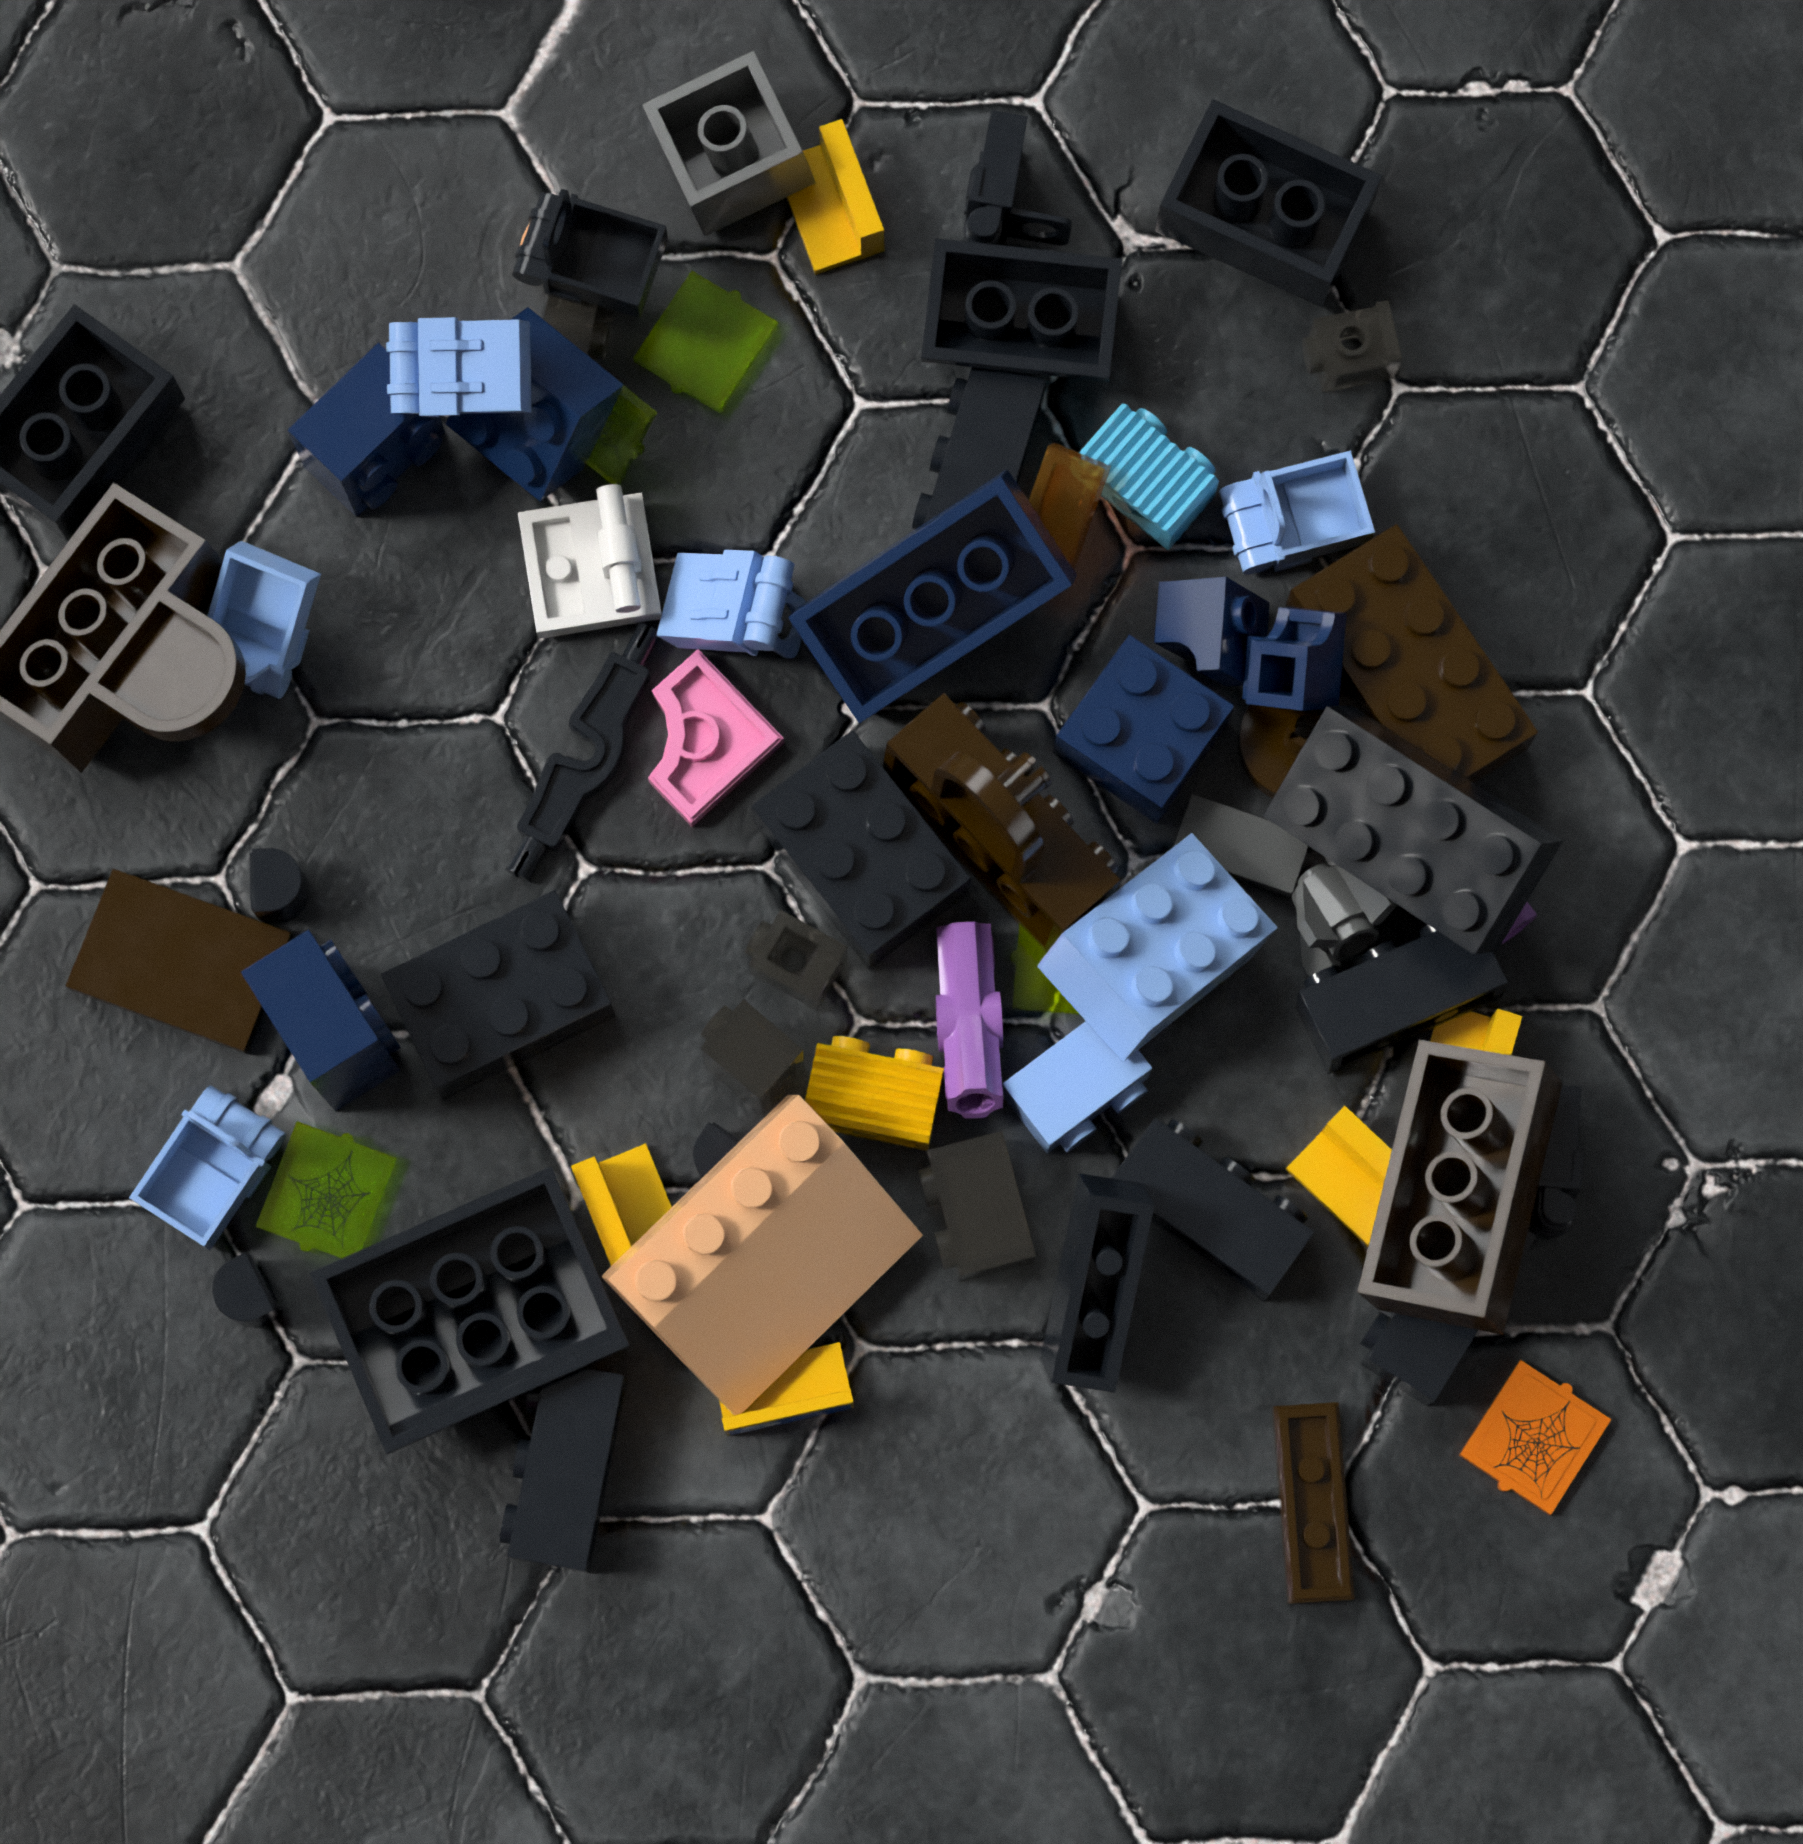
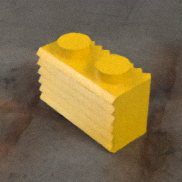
[805,1036,944,1151]

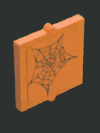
[1459,1360,1611,1515]

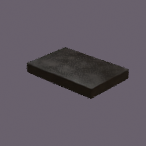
[65,869,294,1054]

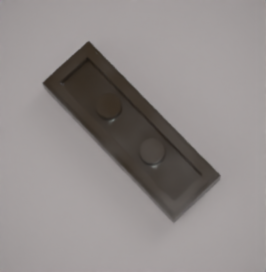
[1272,1402,1355,1604]

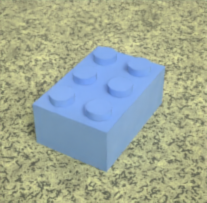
[1037,833,1278,1062]

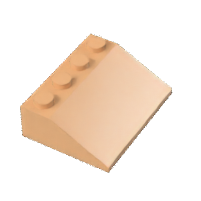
[601,1095,923,1415]

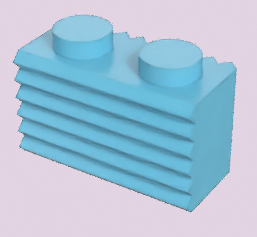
[1072,403,1219,550]

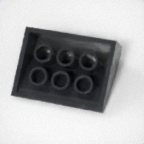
[310,1166,630,1455]

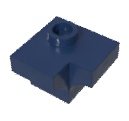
[1154,577,1270,687]
[1242,607,1347,711]

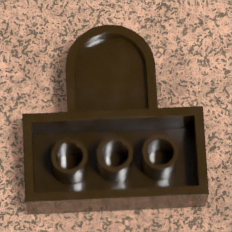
[0,483,246,773]
[1238,524,1538,799]
[883,693,1120,953]

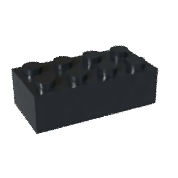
[1263,705,1563,955]

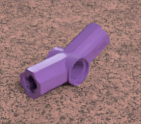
[936,921,1003,1119]

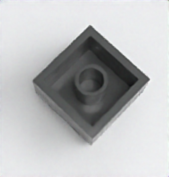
[642,50,816,236]

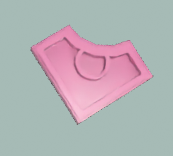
[648,649,784,827]

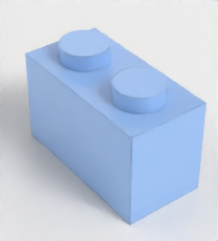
[1002,1021,1152,1154]

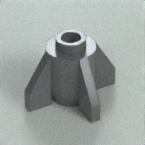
[1292,864,1402,977]

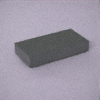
[1174,794,1308,898]

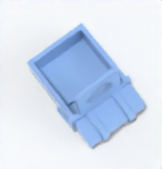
[386,317,531,417]
[1219,450,1375,575]
[208,541,321,699]
[656,550,806,658]
[129,1085,286,1250]

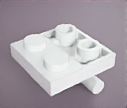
[518,484,662,639]

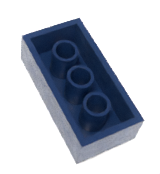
[788,469,1077,723]

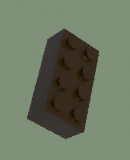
[1357,1040,1563,1335]

